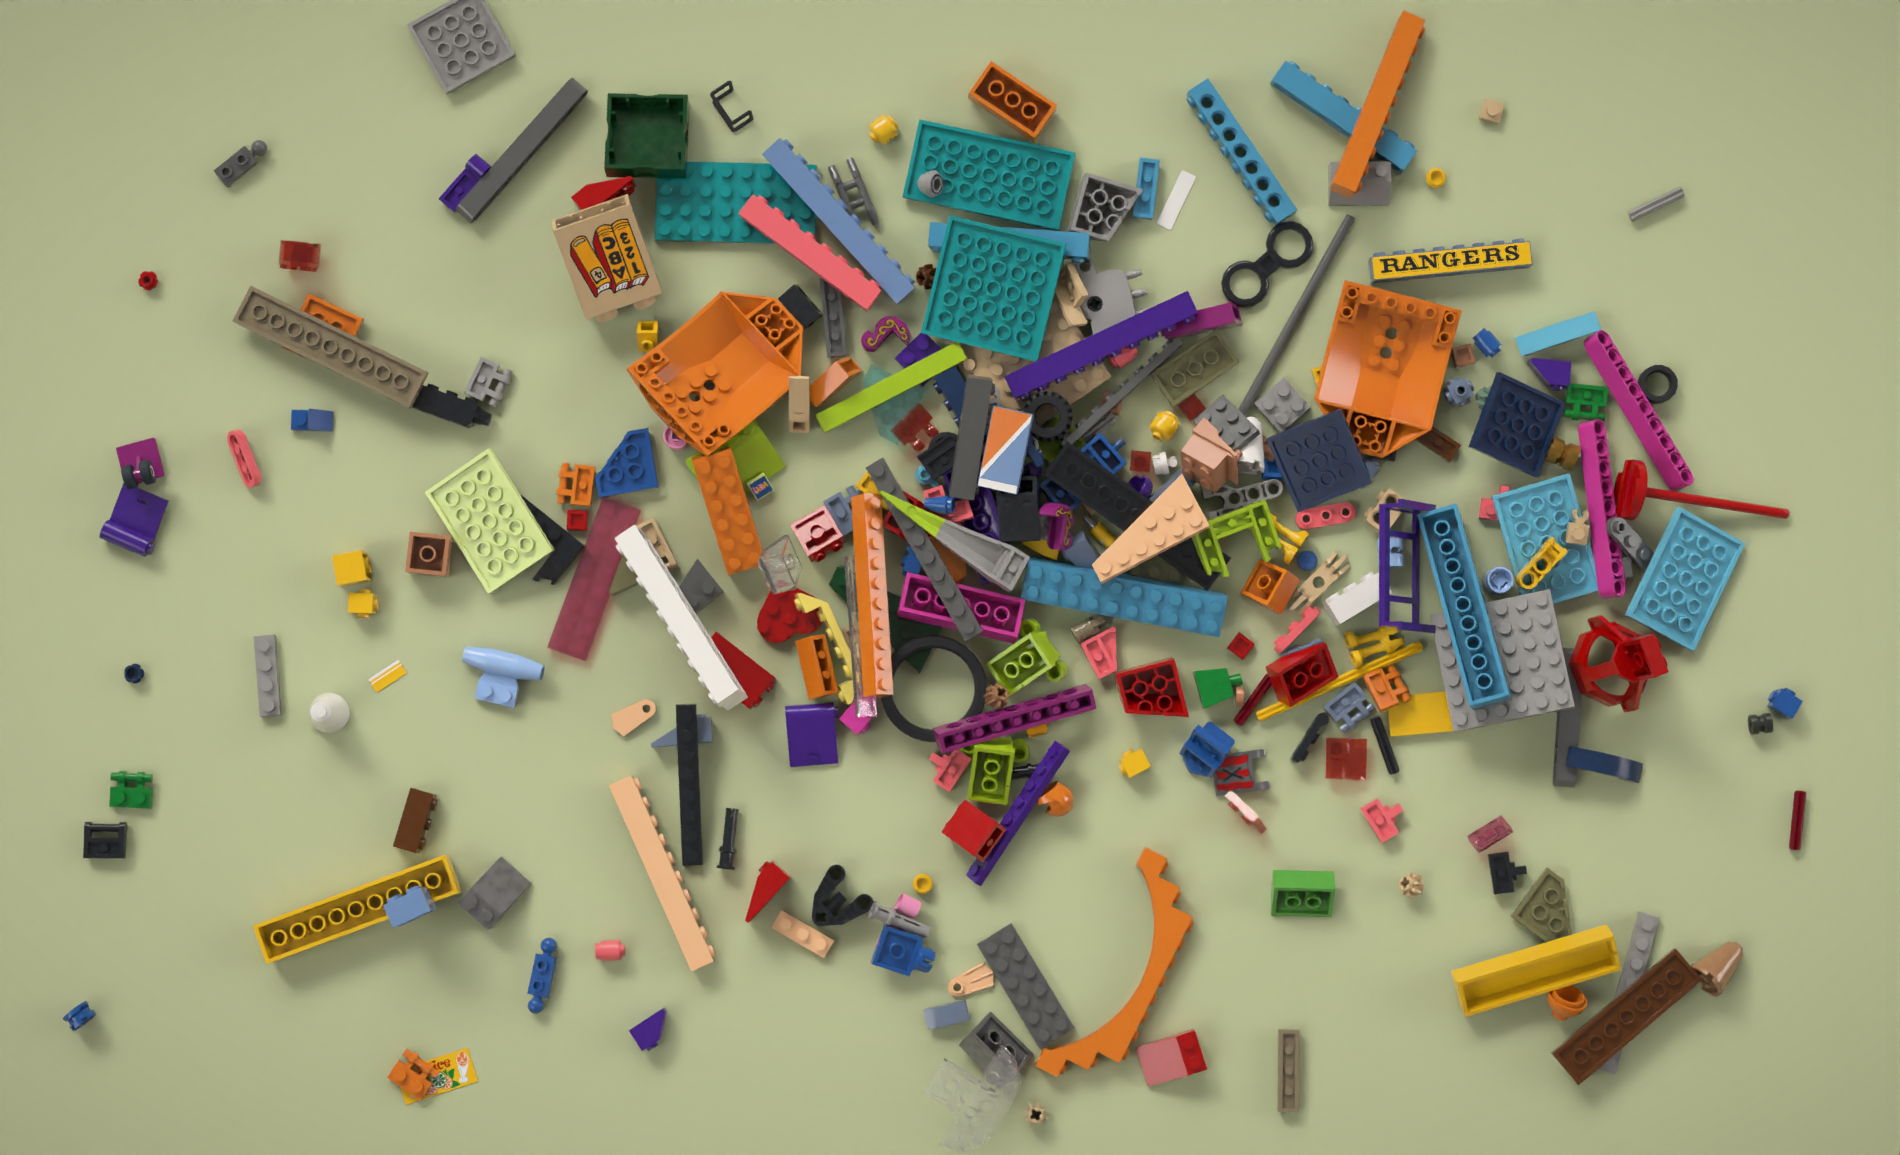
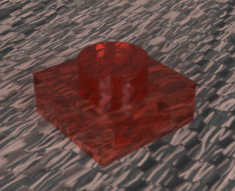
[1178,393,1206,422]
[1129,450,1151,473]

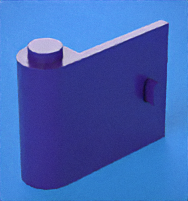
[99,483,169,557]
[785,702,839,767]

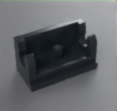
[778,284,823,329]

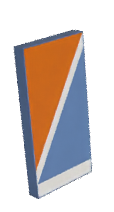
[978,406,1034,494]

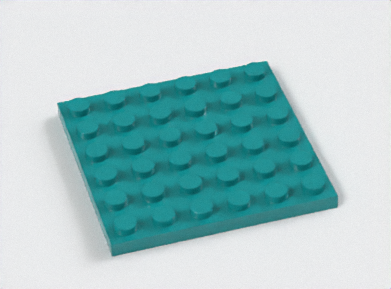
[921,215,1067,361]

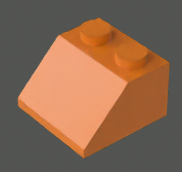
[1240,559,1300,615]

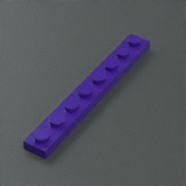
[966,740,1070,886]

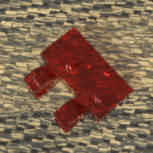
[890,403,939,452]

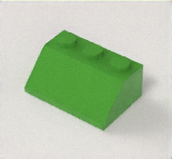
[1271,870,1335,917]

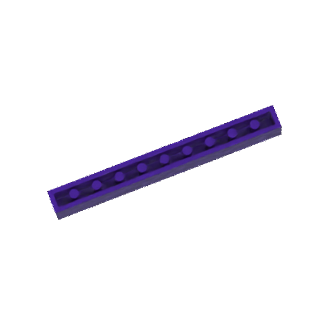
[1004,291,1198,401]

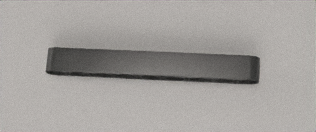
[456,78,588,223]

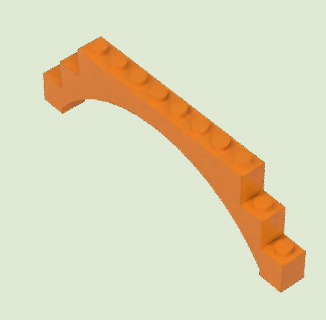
[1035,847,1194,1077]

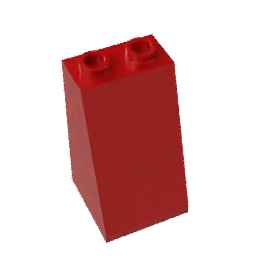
[711,632,776,710]

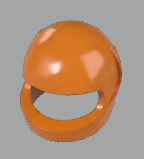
[1036,781,1074,817]

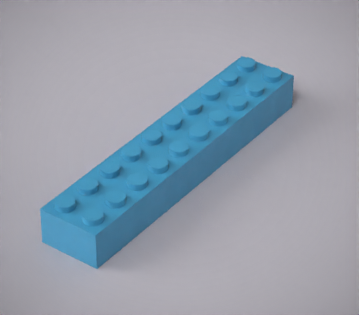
[1417,504,1512,710]
[1021,555,1228,637]

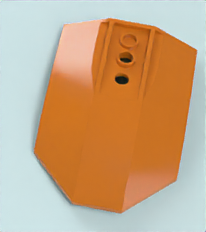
[1314,280,1462,458]
[626,291,803,457]

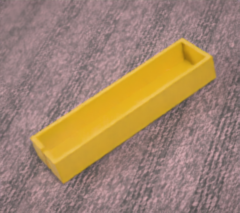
[1451,924,1621,1017]

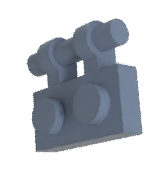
[823,485,860,537]
[1323,682,1376,733]

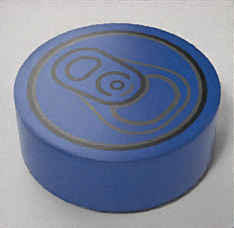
[1297,550,1317,571]

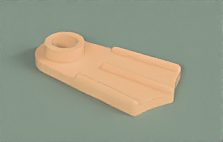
[611,699,656,736]
[948,962,994,997]

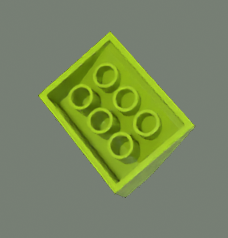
[685,420,786,494]

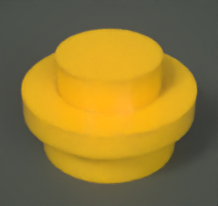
[1426,168,1446,188]
[913,874,933,894]

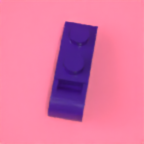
[439,154,492,213]

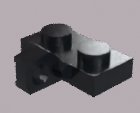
[1487,851,1527,895]

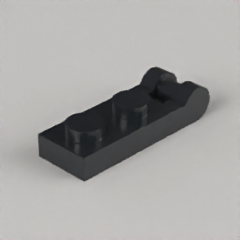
[1290,713,1329,763]

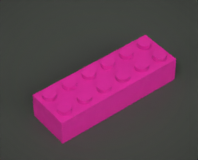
[896,572,1025,644]

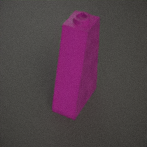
[1161,302,1242,340]

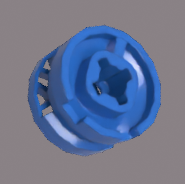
[63,1001,96,1031]

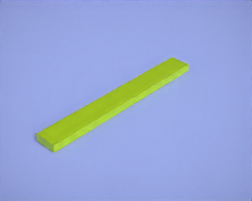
[815,342,967,433]

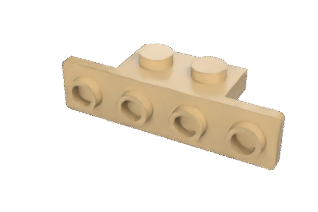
[1054,263,1088,327]

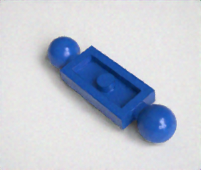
[527,938,557,1014]

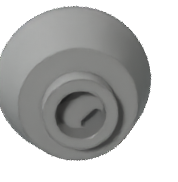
[917,170,943,198]

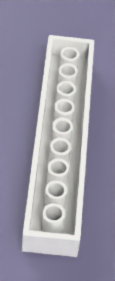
[615,524,748,710]

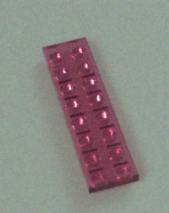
[547,497,641,661]

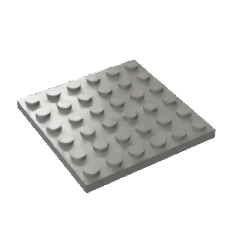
[1430,589,1575,733]

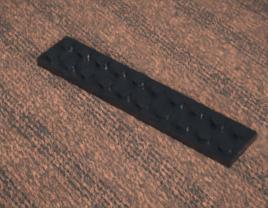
[1044,441,1231,591]

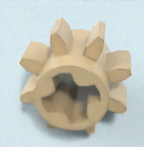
[1399,872,1424,898]
[1023,1101,1048,1127]

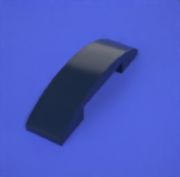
[1565,746,1643,783]

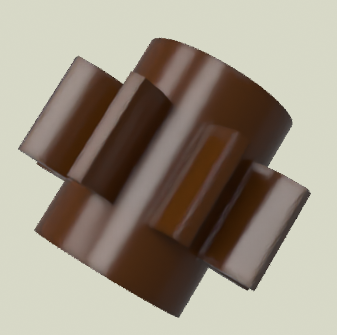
[916,264,936,290]

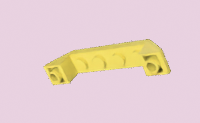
[794,593,861,705]

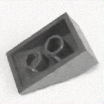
[458,857,531,930]

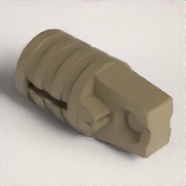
[1070,615,1107,644]

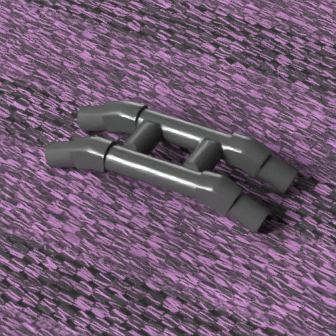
[828,158,879,225]

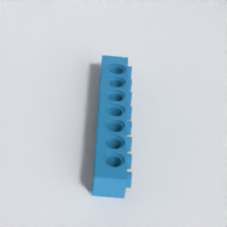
[1186,78,1297,226]

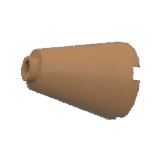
[1691,941,1744,997]

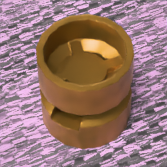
[1544,437,1581,471]

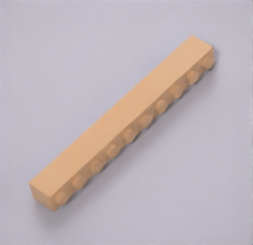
[609,775,716,971]

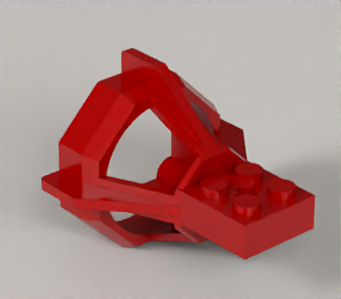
[1569,615,1669,712]

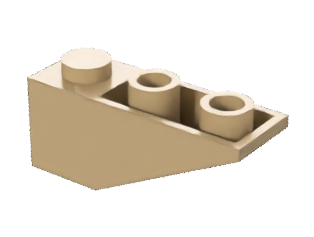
[789,375,811,433]

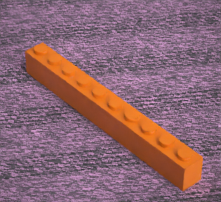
[1329,10,1426,199]
[851,493,894,698]

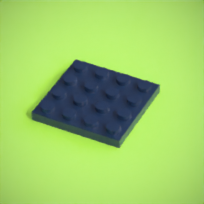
[1469,372,1566,477]
[1266,408,1373,512]

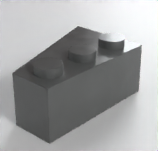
[679,559,724,614]

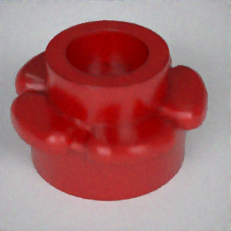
[138,271,158,291]

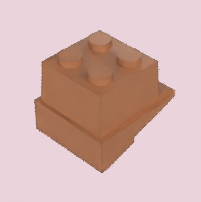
[1181,418,1243,493]

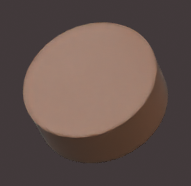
[1235,687,1245,707]

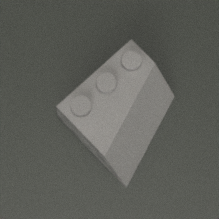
[1067,172,1143,242]

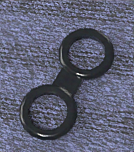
[1221,221,1314,308]

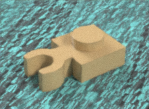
[1565,509,1590,545]

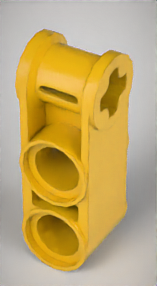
[1516,536,1568,589]

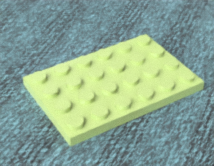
[425,448,554,594]

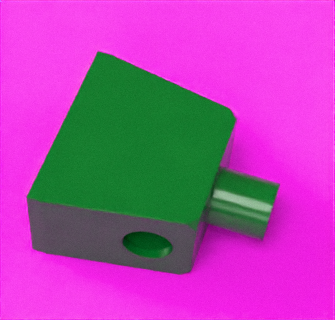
[1193,668,1243,709]

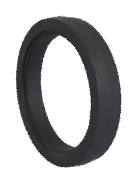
[881,635,987,742]

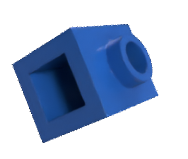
[1767,688,1803,719]

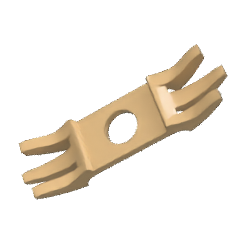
[1289,551,1350,615]

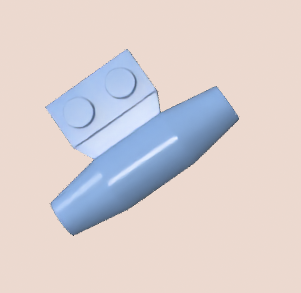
[462,647,545,708]

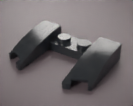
[521,495,585,585]

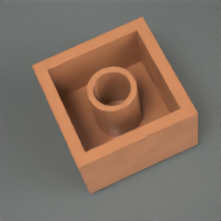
[405,532,454,578]

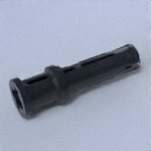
[717,808,739,870]

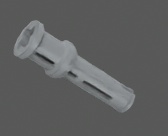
[868,901,930,938]

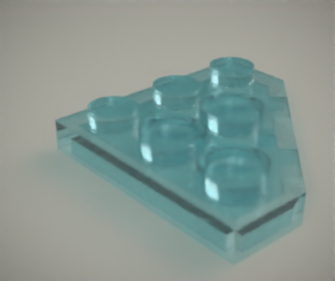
[862,364,925,445]

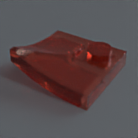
[1325,738,1367,781]

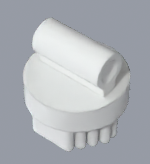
[1152,452,1178,475]

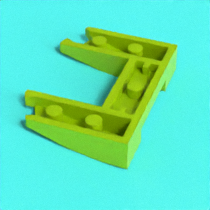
[1191,499,1281,577]

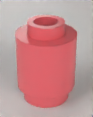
[1108,347,1138,369]
[595,940,625,961]

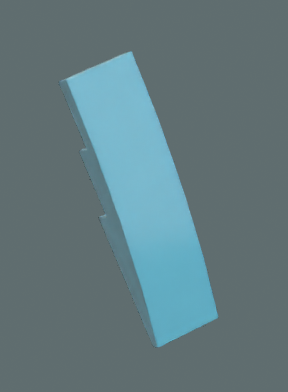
[1515,311,1601,357]

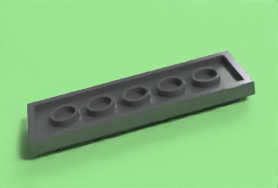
[977,923,1074,1049]

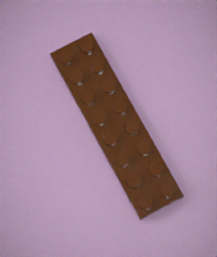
[1551,948,1702,1085]

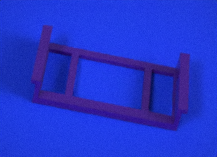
[1379,499,1436,633]

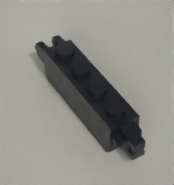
[412,383,493,428]

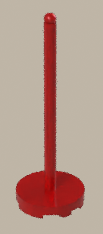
[1614,459,1790,520]

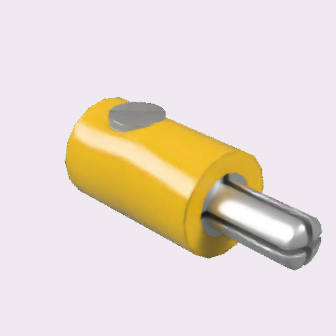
[1083,515,1117,549]

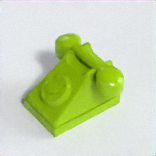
[985,618,1068,696]
[960,736,1030,805]

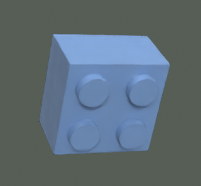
[383,885,437,928]

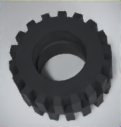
[1022,391,1073,442]

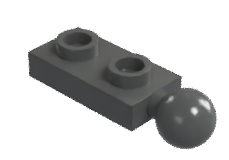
[213,140,267,187]

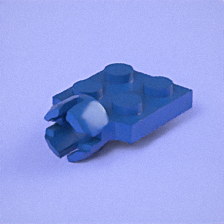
[871,925,935,977]

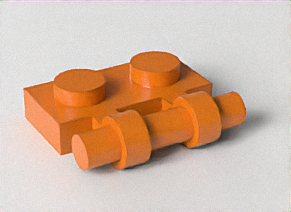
[556,463,596,507]
[1363,665,1411,713]
[387,1049,440,1100]

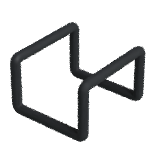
[710,81,754,132]

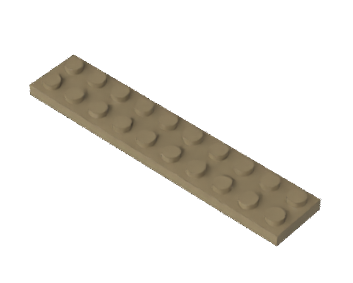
[233,285,429,409]

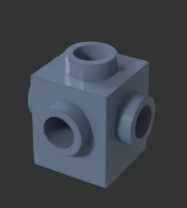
[1443,377,1474,407]

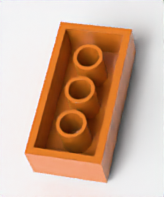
[968,61,1057,142]

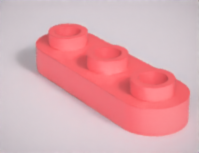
[227,429,262,488]
[1295,502,1355,530]
[1273,606,1321,654]

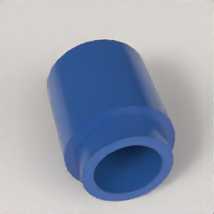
[1472,328,1502,358]

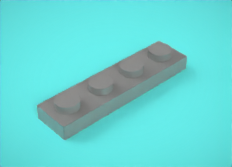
[254,635,282,717]

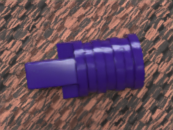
[1025,462,1042,479]

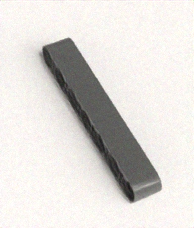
[1553,647,1582,788]

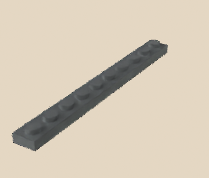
[866,457,984,642]

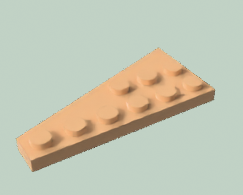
[1092,474,1210,584]

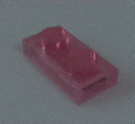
[1467,815,1513,853]

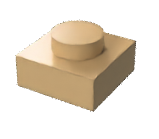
[1479,99,1504,124]

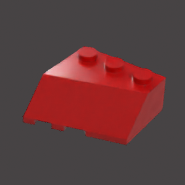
[1113,657,1189,717]

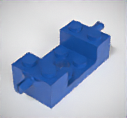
[1040,433,1127,511]

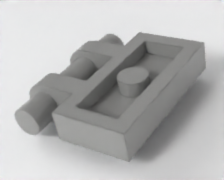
[464,357,513,407]

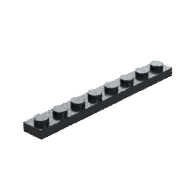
[676,704,703,866]

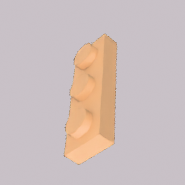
[772,910,834,958]

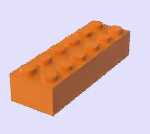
[692,446,767,575]

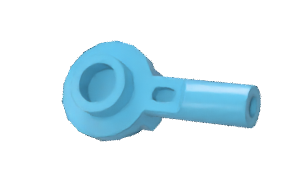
[915,465,949,496]

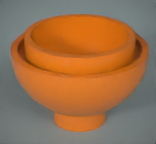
[1547,985,1587,1021]

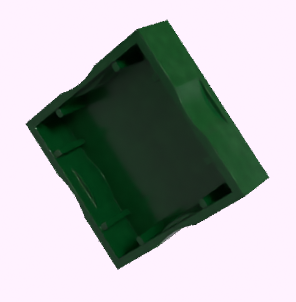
[604,93,689,178]

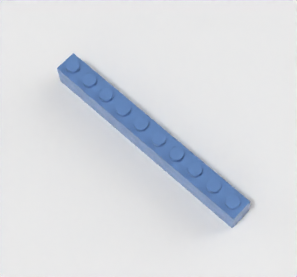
[762,138,915,304]

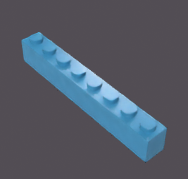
[1270,60,1417,174]
[928,222,1091,263]

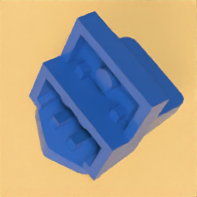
[1179,722,1235,778]

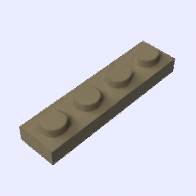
[1277,1029,1299,1112]

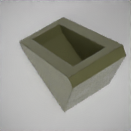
[609,555,639,595]

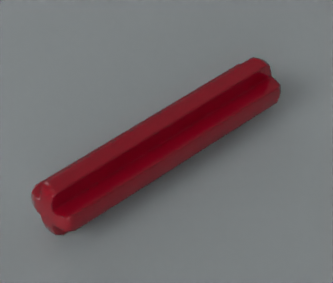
[1233,673,1272,726]
[1789,790,1807,850]

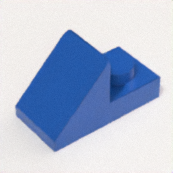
[291,409,333,432]

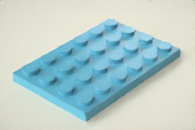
[1491,473,1598,604]
[1625,507,1745,651]

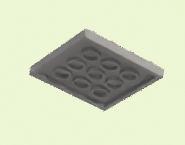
[407,0,516,95]

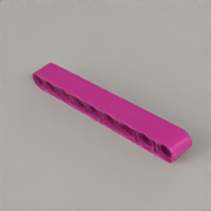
[1584,330,1694,492]
[1578,419,1626,599]

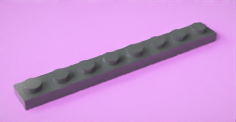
[1059,337,1183,449]

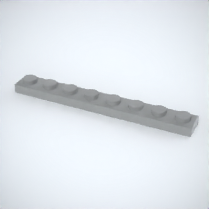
[1599,912,1659,1074]

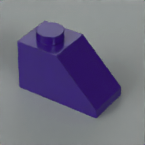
[1528,358,1572,391]
[629,1007,667,1052]

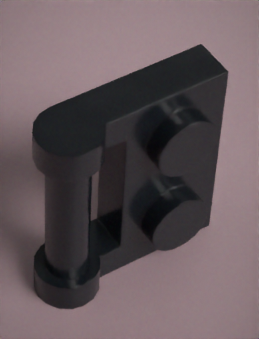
[83,822,128,859]

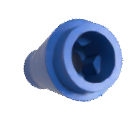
[924,495,955,515]

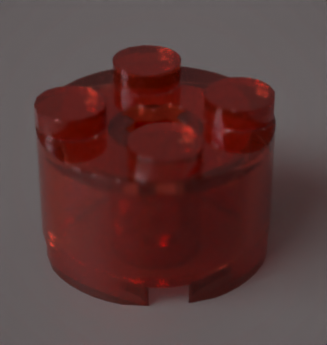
[278,240,321,272]

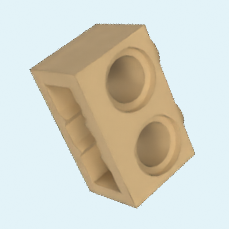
[1363,488,1404,533]

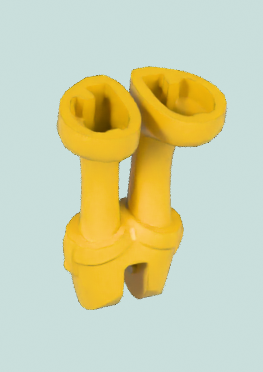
[1248,513,1309,564]
[1344,626,1405,668]

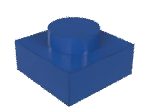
[1261,458,1283,481]

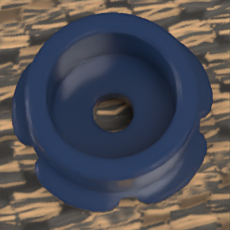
[124,664,144,684]

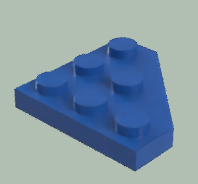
[595,428,659,498]

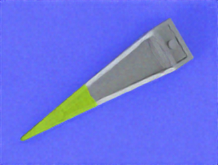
[879,491,1030,592]

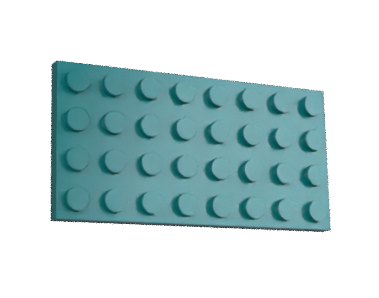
[903,119,1075,231]
[655,161,817,244]

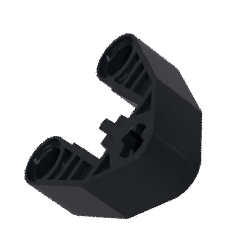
[812,864,874,926]

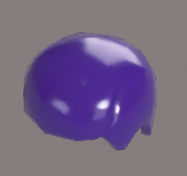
[1127,475,1153,499]

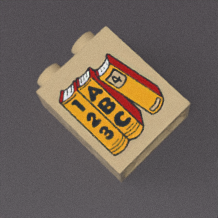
[551,194,662,322]

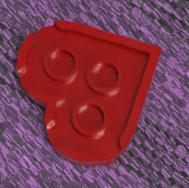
[757,578,822,643]

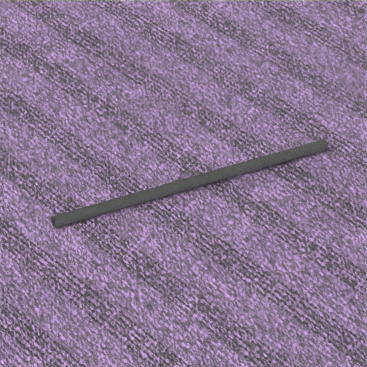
[1238,214,1355,417]

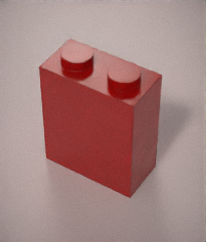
[941,800,1007,862]

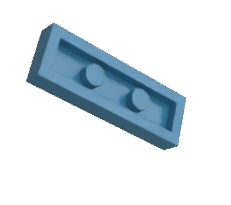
[1132,157,1160,220]

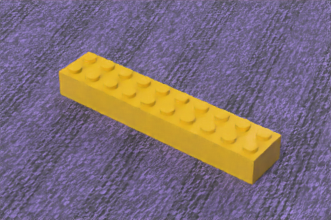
[253,854,462,964]

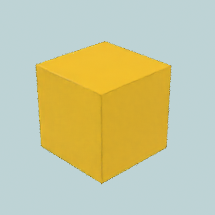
[332,550,372,587]

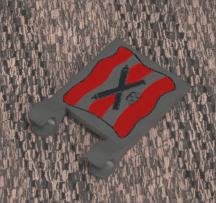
[1213,749,1270,796]

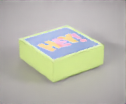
[746,472,774,501]

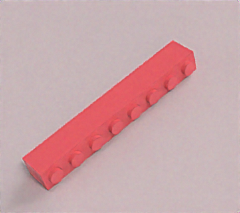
[738,195,882,312]

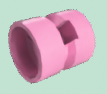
[663,426,689,451]

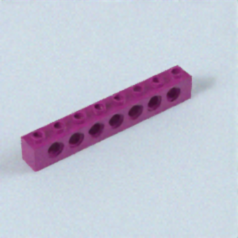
[933,684,1097,753]

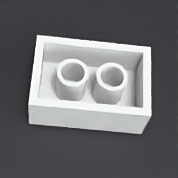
[1323,572,1392,626]

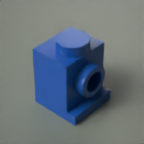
[901,546,922,576]

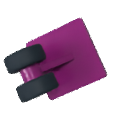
[116,438,165,490]

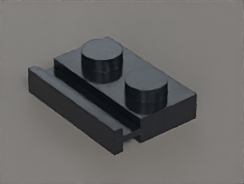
[917,433,956,481]

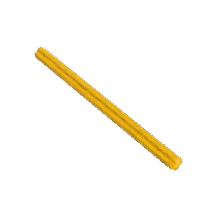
[1256,641,1423,722]

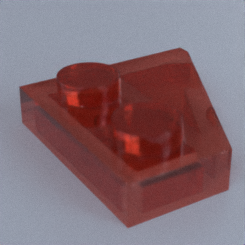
[1226,790,1267,834]

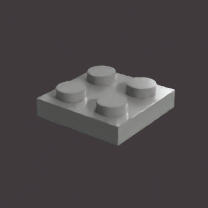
[1254,377,1310,433]

